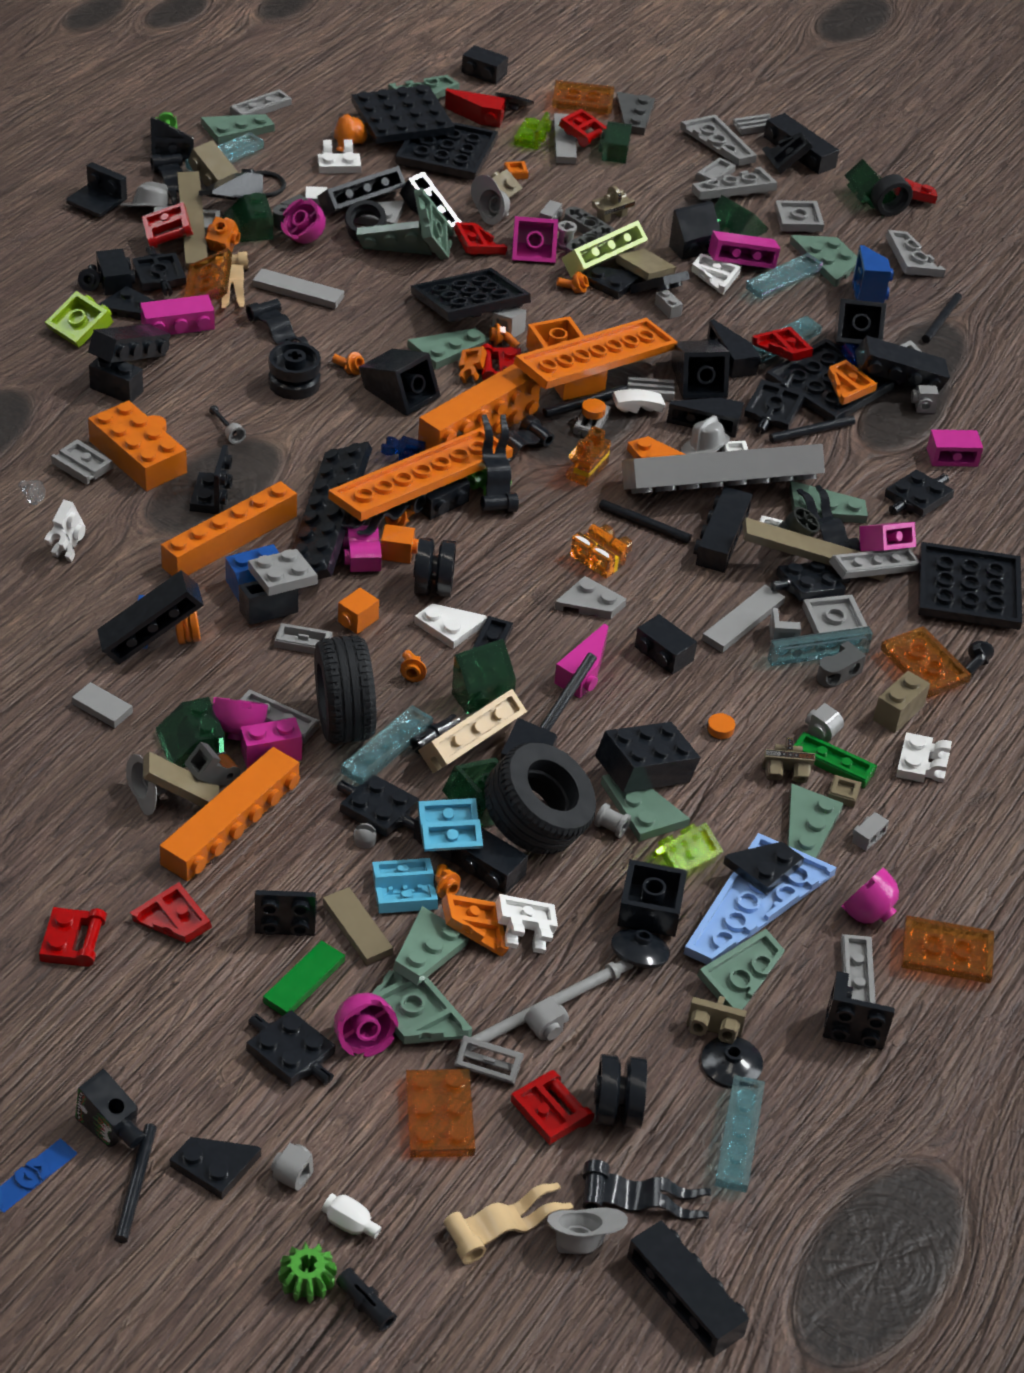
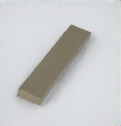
[177,171,208,269]
[742,517,887,581]

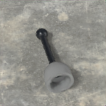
[209,405,246,444]

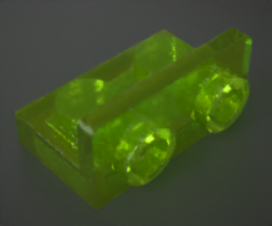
[514,112,552,150]
[652,822,724,872]

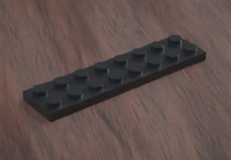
[292,441,372,580]

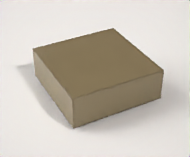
[828,775,862,808]

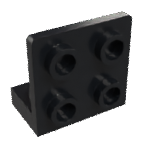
[66,162,127,217]
[189,445,233,514]
[255,890,317,936]
[822,971,895,1050]

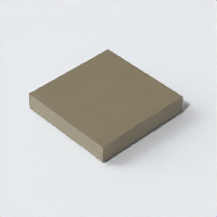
[615,248,676,281]

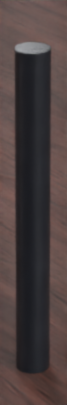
[922,293,962,343]
[543,385,627,417]
[769,415,856,443]
[599,499,692,544]
[540,653,597,731]
[114,1124,157,1243]

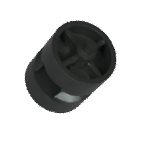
[777,507,820,537]

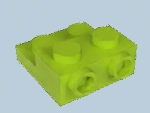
[45,291,114,348]

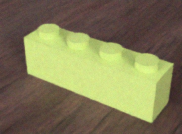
[561,221,648,278]

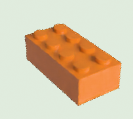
[526,316,608,400]
[88,400,187,492]

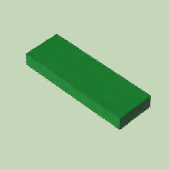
[793,732,877,788]
[263,940,345,1016]

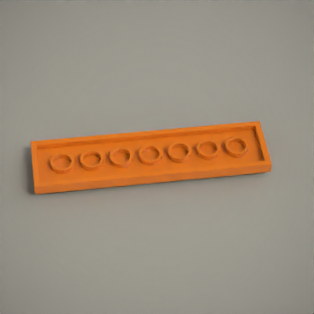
[514,318,678,390]
[328,428,513,521]

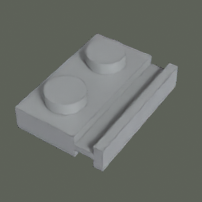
[51,439,113,485]

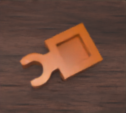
[459,346,487,383]

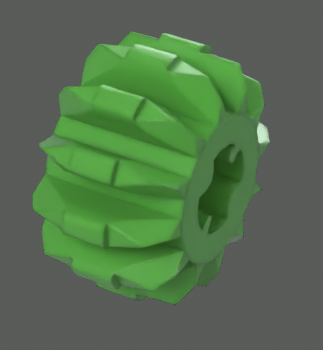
[278,1242,337,1304]

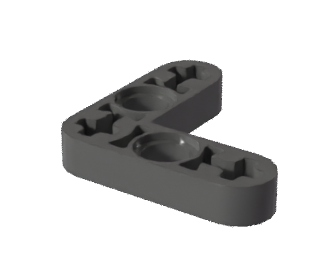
[564,207,615,255]

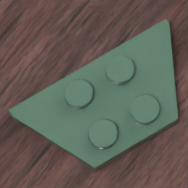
[414,188,455,260]
[790,235,857,287]
[372,970,472,1044]

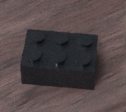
[595,722,701,793]

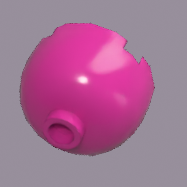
[281,198,326,244]
[212,697,268,740]
[841,867,899,924]
[334,993,398,1057]

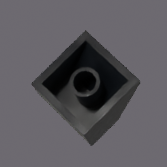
[669,201,721,260]

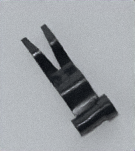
[150,154,183,205]
[246,299,309,345]
[480,414,519,512]
[507,415,555,462]
[797,485,862,552]
[341,495,426,536]
[582,1159,711,1220]

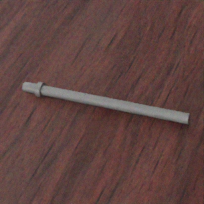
[466,960,633,1051]

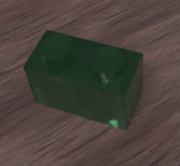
[599,121,632,164]

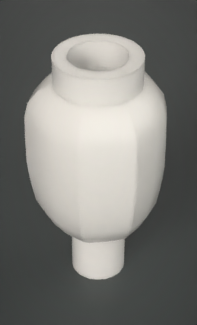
[322,1193,382,1239]

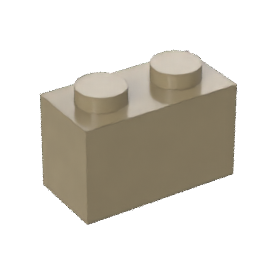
[188,140,238,187]
[873,671,930,733]

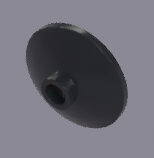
[495,92,535,111]
[611,929,670,968]
[701,1037,763,1089]

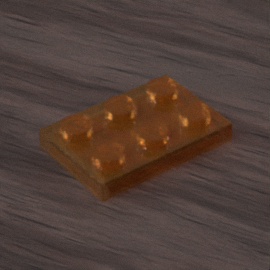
[552,80,615,115]
[184,248,232,300]
[880,626,971,698]
[901,915,994,984]
[406,1069,475,1158]

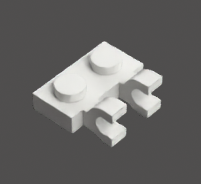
[318,140,361,174]
[44,500,86,562]
[896,732,952,783]
[495,894,558,954]

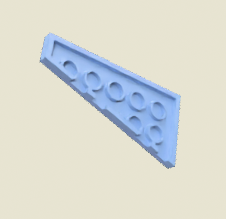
[684,833,837,965]

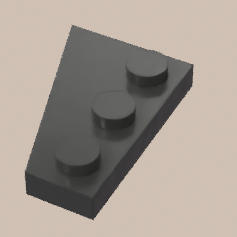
[616,92,655,135]

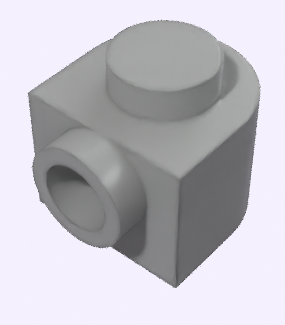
[911,385,939,413]
[805,703,844,742]
[524,996,569,1040]
[271,1143,314,1191]

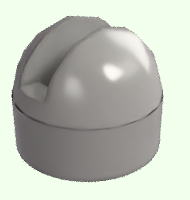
[353,823,377,849]

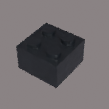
[617,859,688,937]

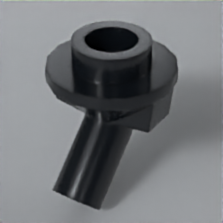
[78,264,101,291]
[964,641,994,675]

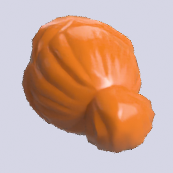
[334,114,368,152]

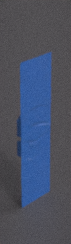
[0,1138,78,1213]

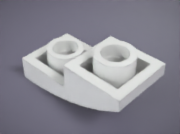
[612,389,666,414]

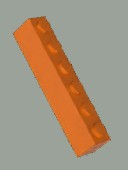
[161,481,297,576]
[159,747,300,881]

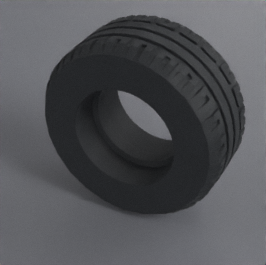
[314,635,377,744]
[484,743,596,854]

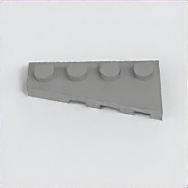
[680,114,757,166]
[692,167,777,201]

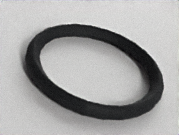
[254,171,286,198]

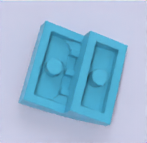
[418,798,483,852]
[372,858,438,914]

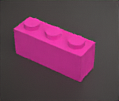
[708,231,781,269]
[140,295,215,335]

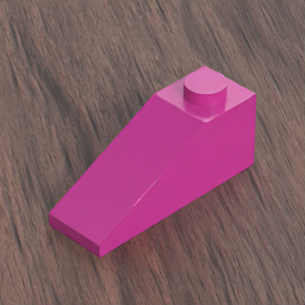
[554,623,609,698]

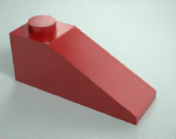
[445,88,506,128]

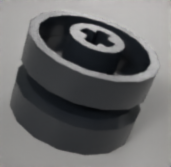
[269,342,321,400]
[413,538,456,598]
[594,1054,647,1129]

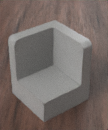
[492,307,526,338]
[769,608,801,648]

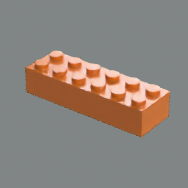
[417,364,541,453]

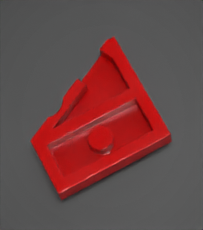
[894,178,938,204]
[454,222,507,255]
[752,326,813,361]
[130,882,212,943]

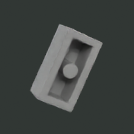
[539,200,563,219]
[655,289,683,319]
[852,812,889,851]

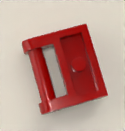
[558,109,608,147]
[142,202,194,248]
[480,343,521,381]
[39,907,107,967]
[510,1070,595,1145]

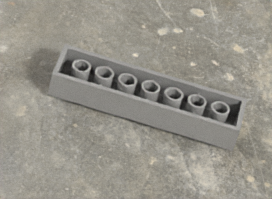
[621,444,825,494]

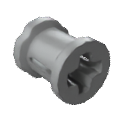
[557,221,577,250]
[594,803,631,838]

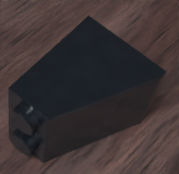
[834,298,887,345]
[671,340,730,399]
[359,348,441,415]

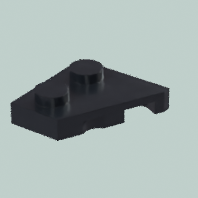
[723,842,804,895]

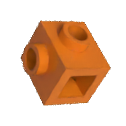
[205,217,241,255]

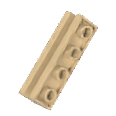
[418,689,527,773]

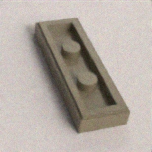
[143,751,219,807]
[323,887,393,966]

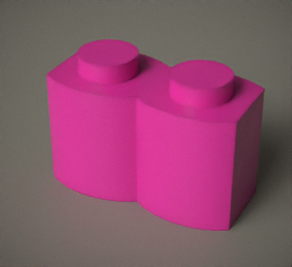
[342,525,382,572]

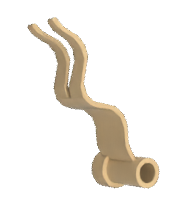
[216,251,248,309]
[444,1182,574,1264]

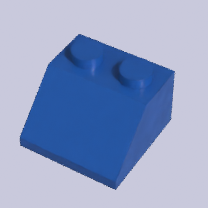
[852,245,894,303]
[225,544,279,601]

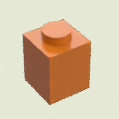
[381,524,419,564]
[338,588,379,634]

